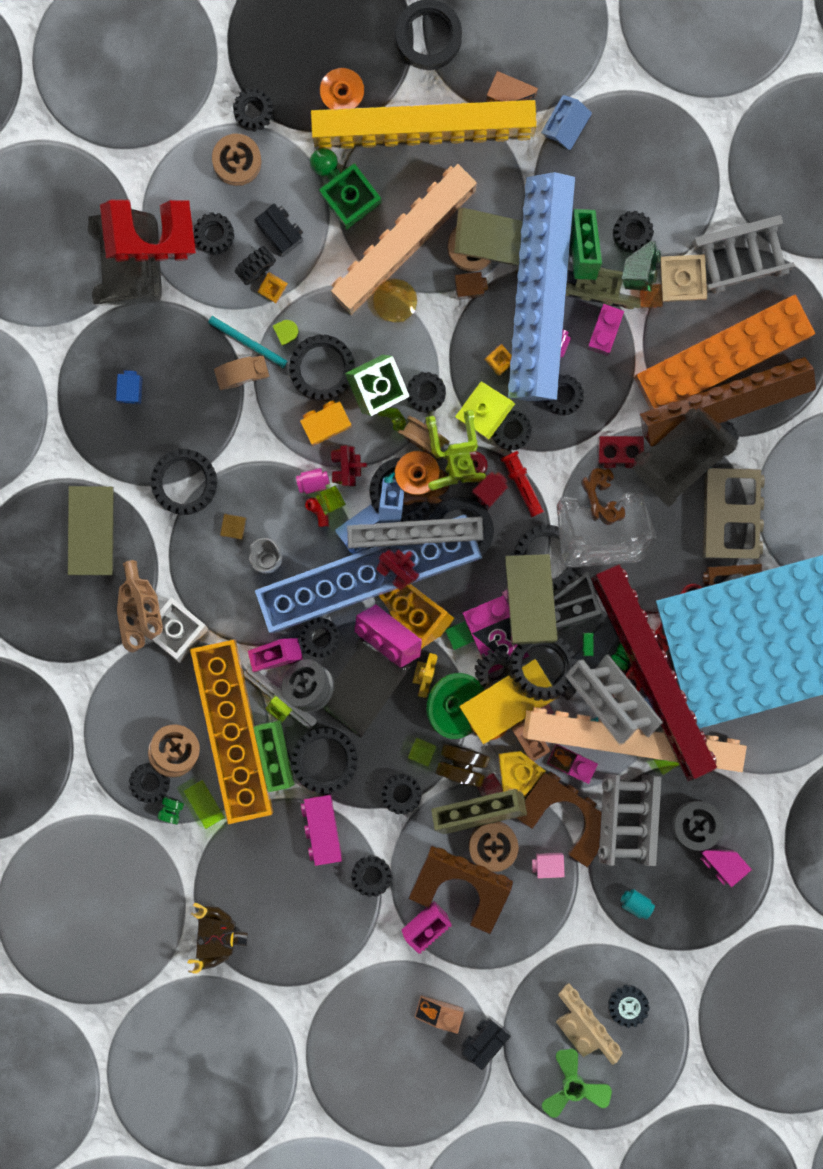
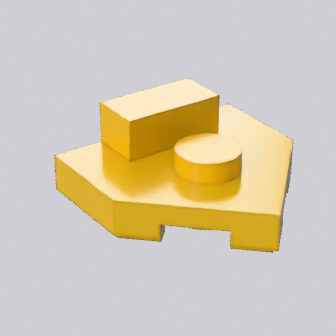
[412,653,438,698]
[498,751,545,796]

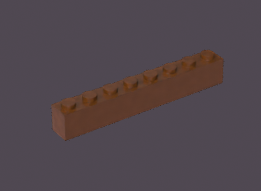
[640,357,816,447]

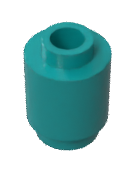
[620,889,655,920]

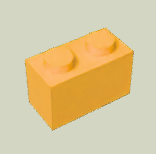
[300,400,352,446]

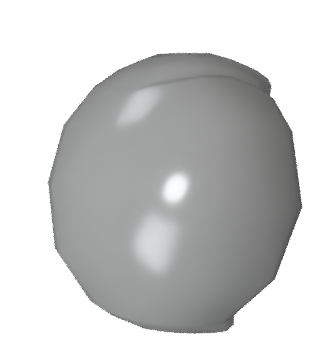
[249,538,282,574]

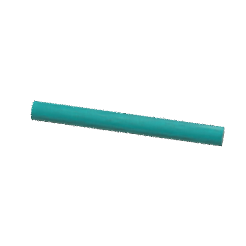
[208,315,288,369]

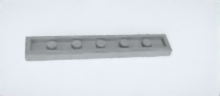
[347,517,483,549]

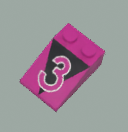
[462,595,529,674]

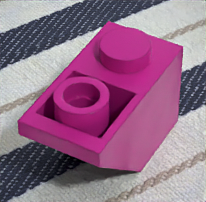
[700,849,752,887]

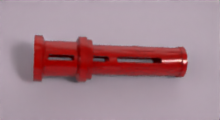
[500,450,544,517]

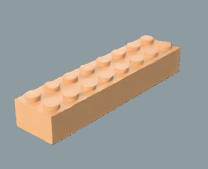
[331,164,477,315]

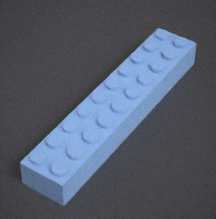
[508,172,575,401]
[255,514,482,633]

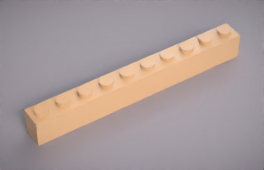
[522,707,747,772]

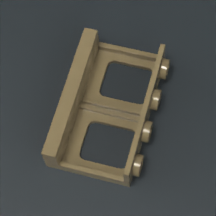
[703,468,765,559]

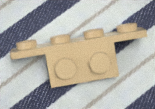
[556,983,623,1065]

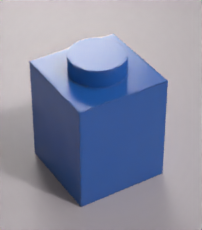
[116,371,143,404]

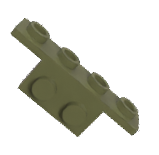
[565,268,641,309]

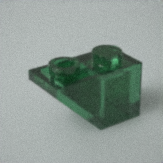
[622,241,661,291]

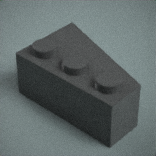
[554,572,602,631]

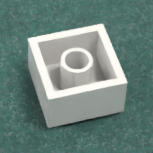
[147,597,208,663]

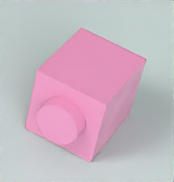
[532,853,565,878]

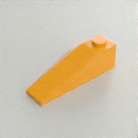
[379,584,455,649]

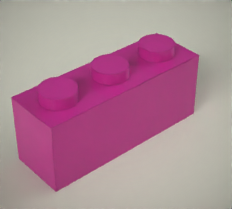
[355,604,422,668]
[301,794,342,866]

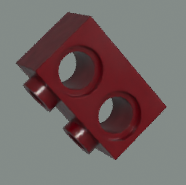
[597,436,644,469]

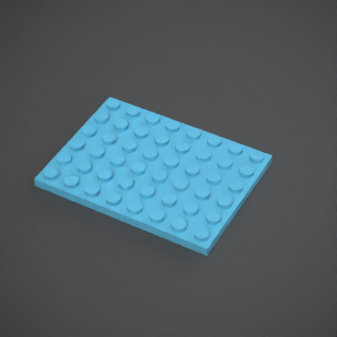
[655,555,823,729]

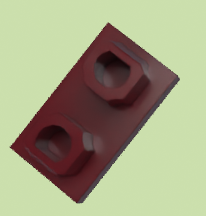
[331,445,367,487]
[376,549,420,590]

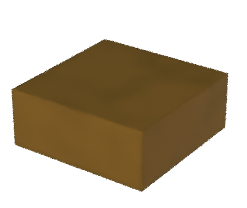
[220,514,246,540]

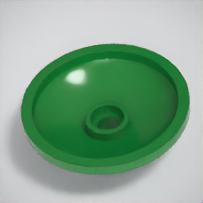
[427,673,485,739]

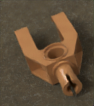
[117,560,163,653]

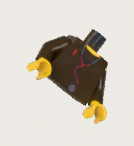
[187,903,248,974]

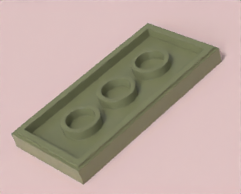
[454,208,523,267]
[68,486,114,575]
[504,554,558,645]

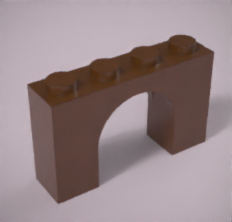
[516,771,618,868]
[408,846,513,934]

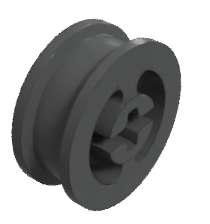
[282,659,334,712]
[672,800,724,851]

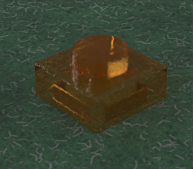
[639,284,663,308]

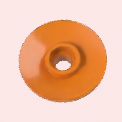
[320,68,364,110]
[395,451,440,495]

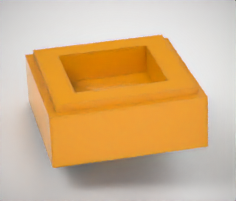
[257,272,288,303]
[484,344,512,376]

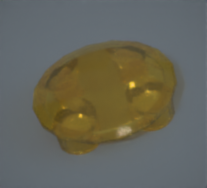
[373,279,418,323]

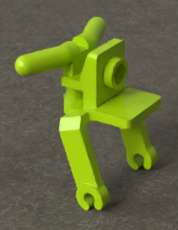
[426,410,486,490]

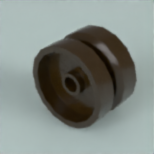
[435,743,490,787]

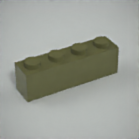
[431,789,527,835]

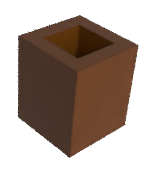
[455,272,488,300]

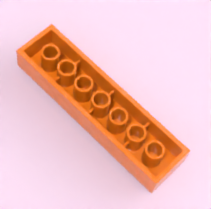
[634,294,816,410]

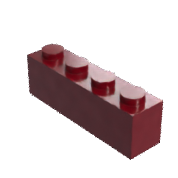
[470,471,508,511]

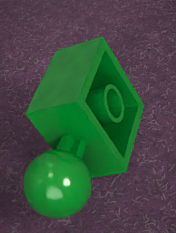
[310,148,382,230]

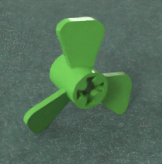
[542,1049,612,1118]

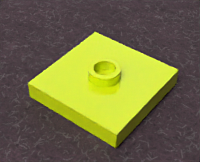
[455,381,515,440]

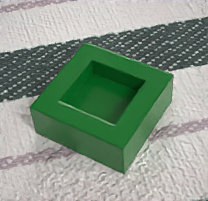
[445,621,474,650]
[583,633,593,656]

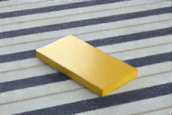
[459,659,559,744]

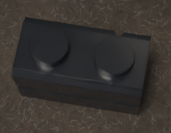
[254,203,303,257]
[461,1016,511,1070]

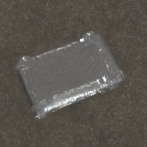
[556,493,657,567]

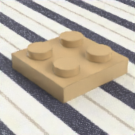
[660,254,707,302]

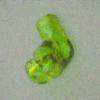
[378,407,406,432]

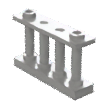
[692,215,795,294]
[565,655,663,744]
[598,773,662,866]

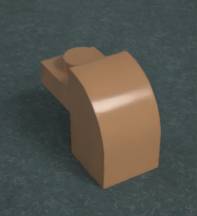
[214,356,270,390]

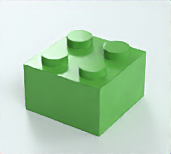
[345,354,409,416]

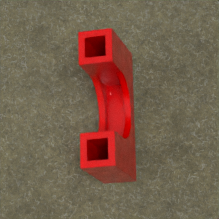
[100,200,196,262]

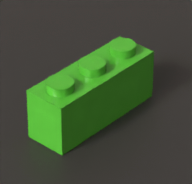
[253,720,295,792]

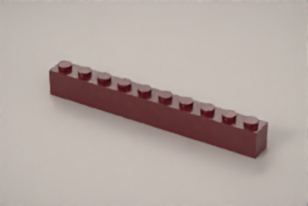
[591,564,718,781]

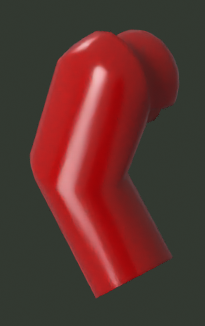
[305,498,329,527]

